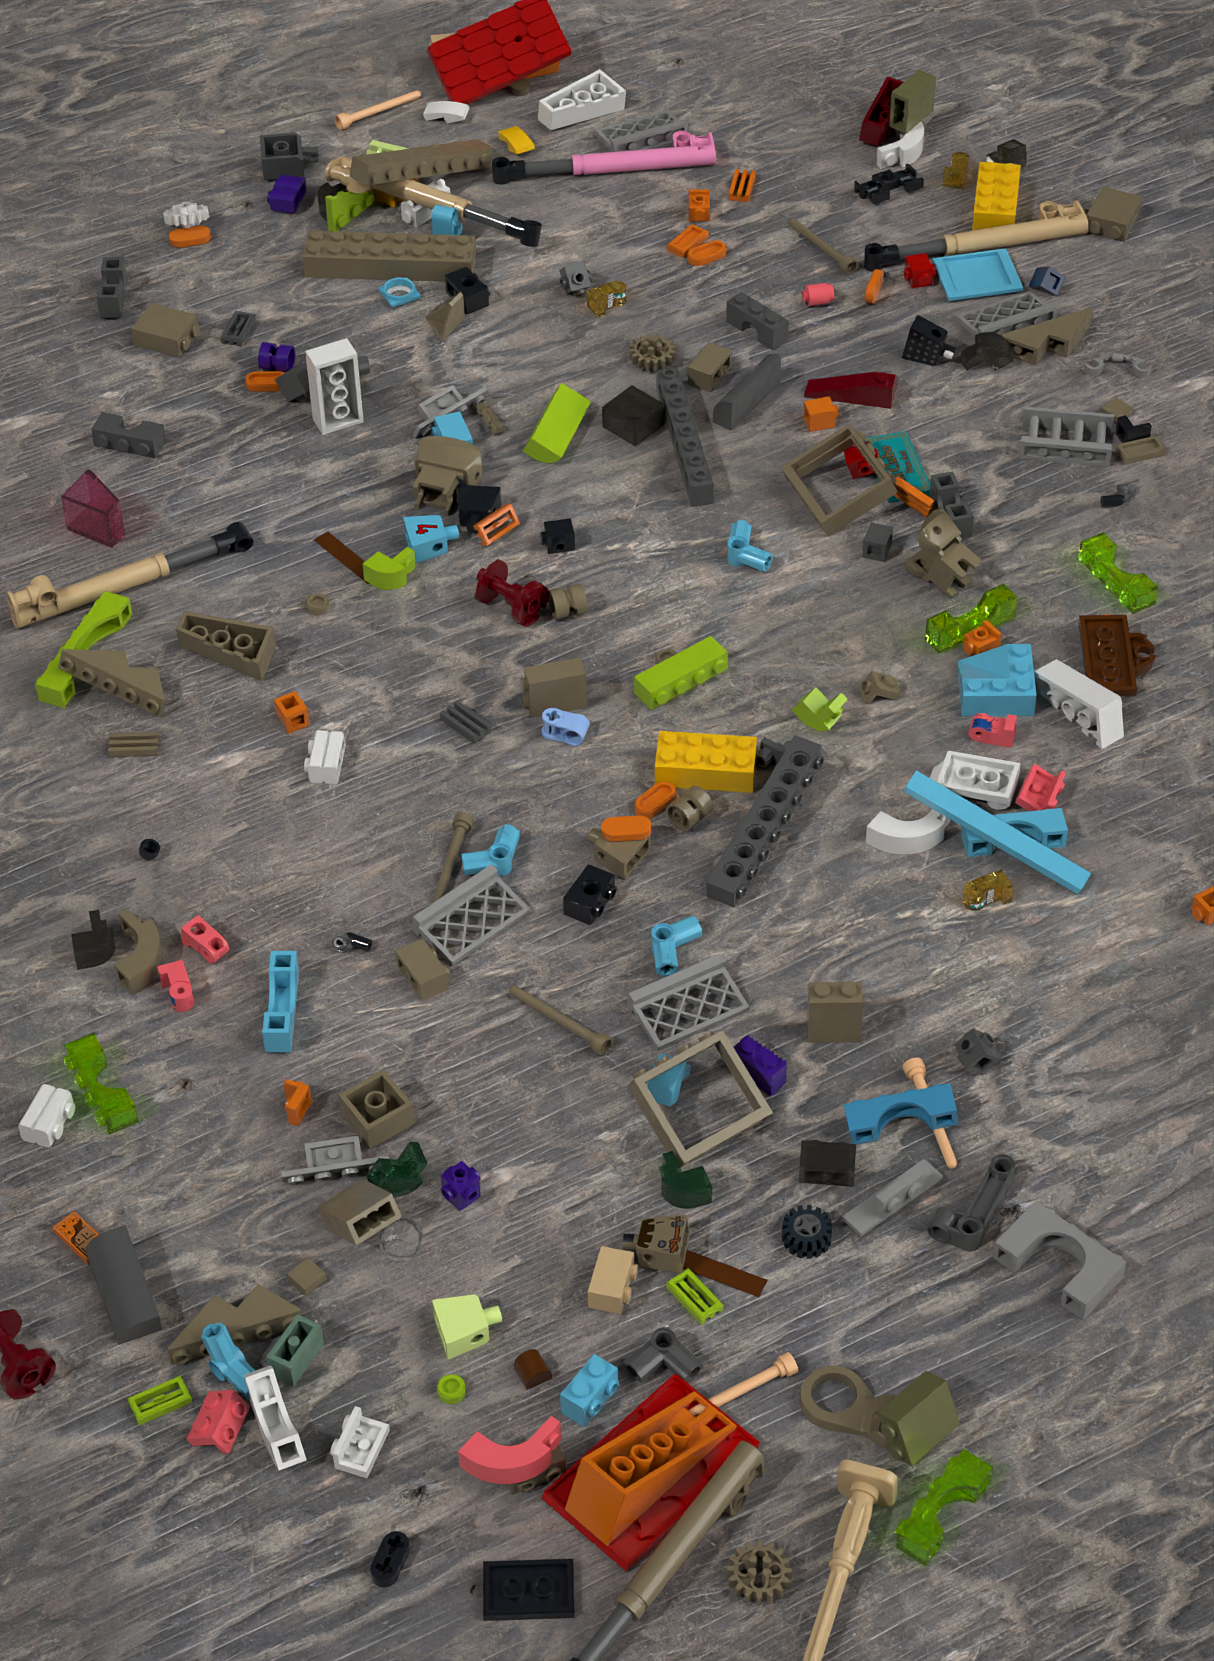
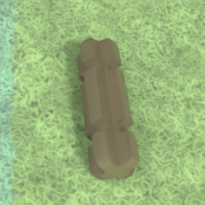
[476,402,504,435]

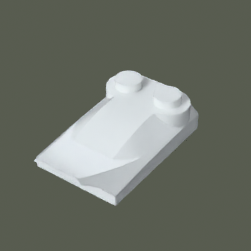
[930,751,1020,810]

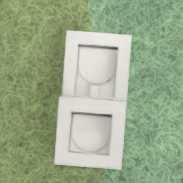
[423,101,469,124]

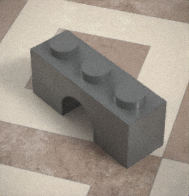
[97,257,127,318]
[726,292,789,350]
[91,412,166,458]
[930,471,974,539]

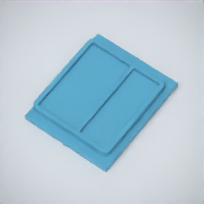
[932,248,1023,301]

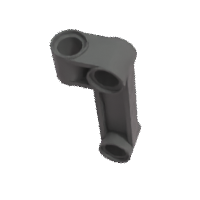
[927,1154,1015,1252]

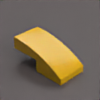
[498,126,535,155]

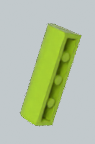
[523,382,591,463]

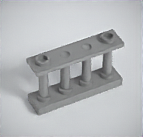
[1019,407,1115,467]

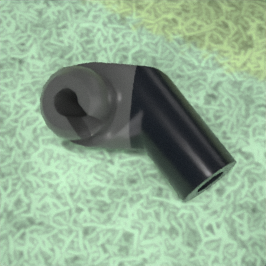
[1100,484,1130,507]
[333,932,372,952]

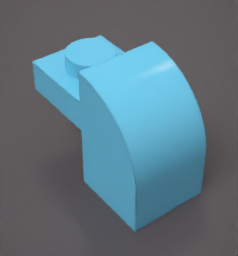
[648,1053,691,1107]

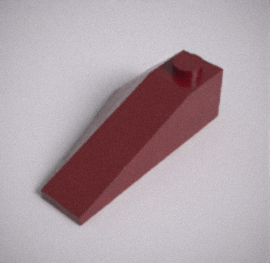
[804,372,898,409]

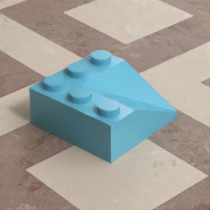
[957,644,1036,716]

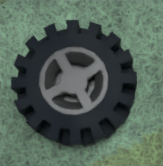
[782,1205,832,1259]

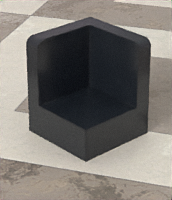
[1116,415,1152,443]

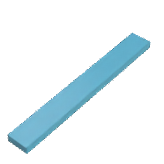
[903,770,1091,895]

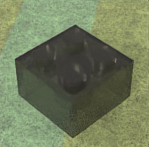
[602,385,665,446]

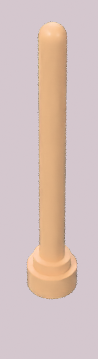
[334,90,421,131]
[902,1058,957,1169]
[688,1352,798,1415]

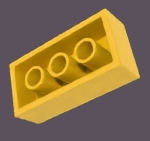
[972,162,1021,231]
[655,731,757,793]

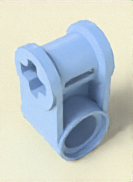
[541,708,590,746]

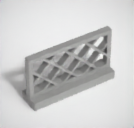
[595,110,688,152]
[956,291,1057,350]
[412,864,530,966]
[627,954,750,1051]

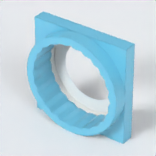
[378,277,421,308]

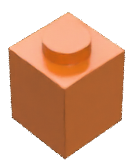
[803,396,839,432]

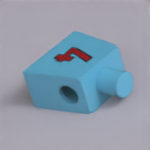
[403,515,459,563]

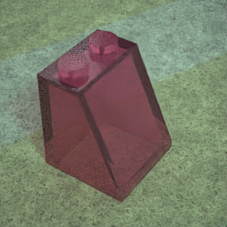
[61,469,125,548]

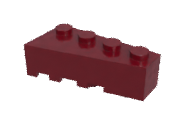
[859,76,904,147]

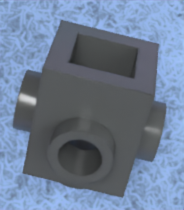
[559,261,592,296]
[954,1028,1001,1075]

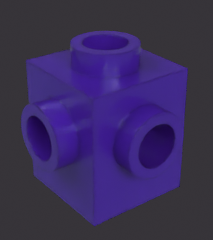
[440,1161,481,1211]

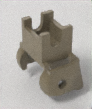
[412,436,483,517]
[904,508,982,598]

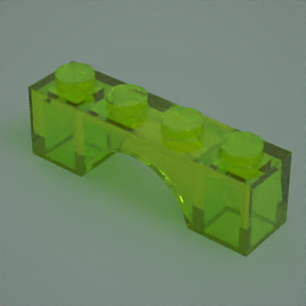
[1078,532,1158,614]
[925,583,1018,653]
[63,1032,139,1135]
[895,1449,993,1567]

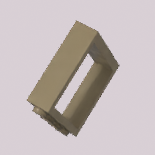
[781,424,897,536]
[627,1030,773,1170]

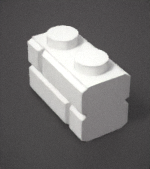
[304,730,346,784]
[18,1084,75,1148]

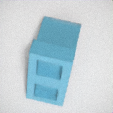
[432,205,463,235]

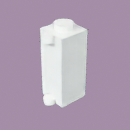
[401,179,450,228]

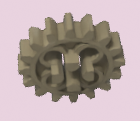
[629,333,676,371]
[727,1540,792,1606]

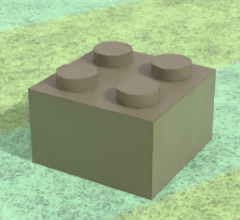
[338,1070,415,1149]

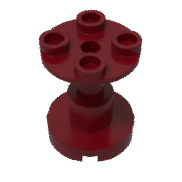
[474,559,549,627]
[0,1309,56,1400]

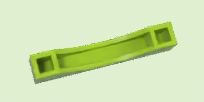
[35,591,132,708]

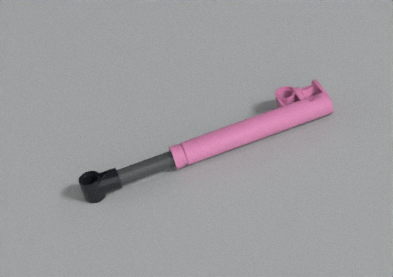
[492,131,716,185]

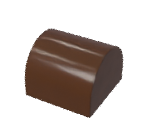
[514,1349,552,1390]

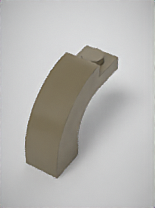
[114,909,163,996]

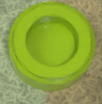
[437,1374,466,1404]

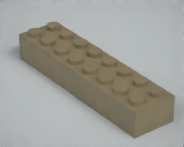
[303,230,476,282]

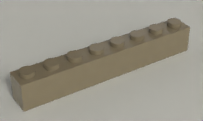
[350,139,493,186]

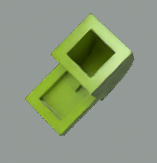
[363,547,416,590]
[791,687,848,731]

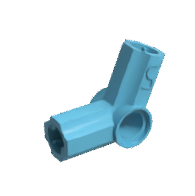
[727,520,773,572]
[461,824,520,876]
[651,916,702,977]
[201,1322,256,1399]

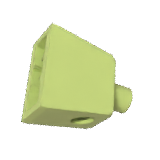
[432,1295,502,1359]

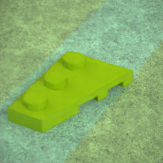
[325,188,374,232]

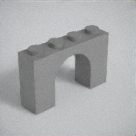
[993,1201,1126,1320]

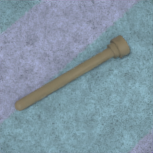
[788,218,858,275]
[431,812,474,904]
[509,985,613,1056]

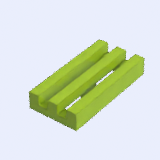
[666,1268,724,1325]
[127,1375,193,1426]

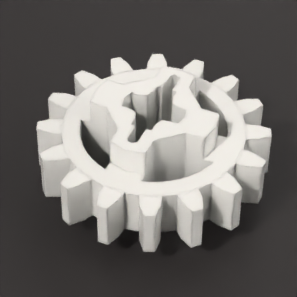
[163,202,209,229]

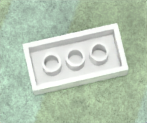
[305,338,364,435]

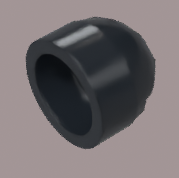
[139,839,160,861]

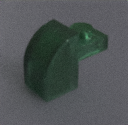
[366,1142,427,1198]
[659,1151,712,1209]

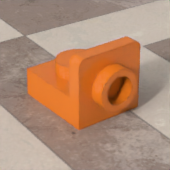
[283,1079,312,1126]

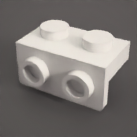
[330,1406,390,1478]

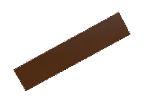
[314,531,369,584]
[683,1250,768,1297]

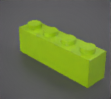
[634,636,728,710]

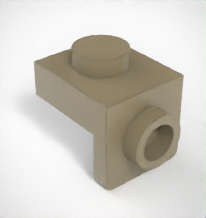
[859,671,901,704]

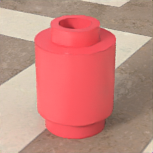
[802,282,834,307]

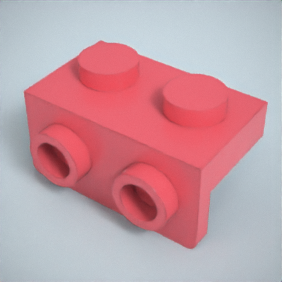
[1015,763,1066,811]
[186,1390,250,1454]

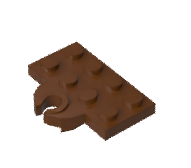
[1078,615,1156,696]

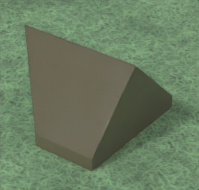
[425,292,465,342]

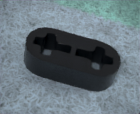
[370,1531,410,1588]

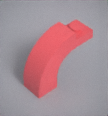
[458,1416,562,1484]

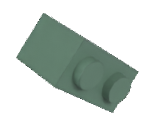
[266,1314,324,1387]

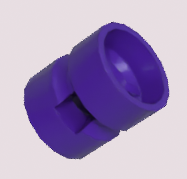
[258,342,296,373]

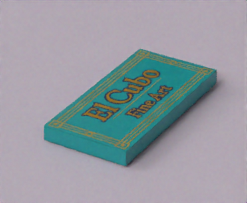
[864,431,930,503]

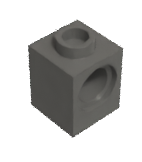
[862,522,893,562]

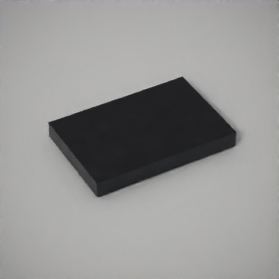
[483,1559,575,1621]

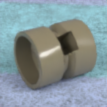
[548,583,588,620]
[666,785,713,831]

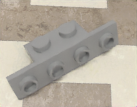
[413,385,488,439]
[281,1136,390,1185]
[843,1159,943,1237]

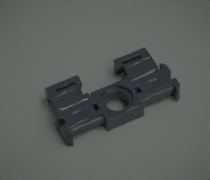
[854,164,924,204]

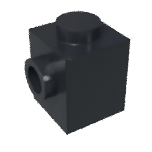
[540,518,575,554]

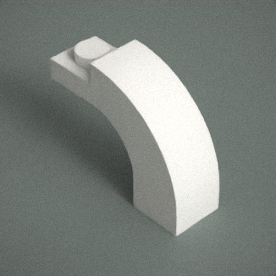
[877,121,924,169]
[866,809,950,854]
[243,1365,306,1470]

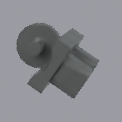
[756,737,791,769]

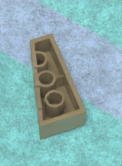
[176,611,277,681]

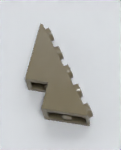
[999,308,1093,365]
[58,649,165,717]
[167,1284,302,1365]

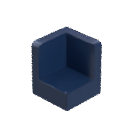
[1029,267,1066,296]

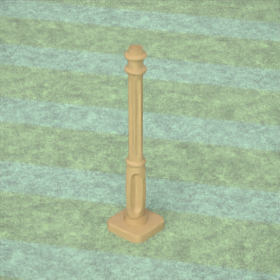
[802,1460,897,1661]

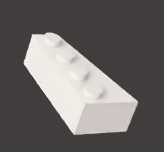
[538,69,626,130]
[1034,659,1124,749]

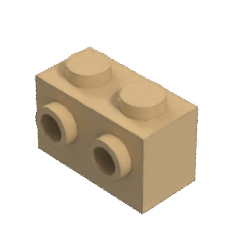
[588,1246,638,1314]

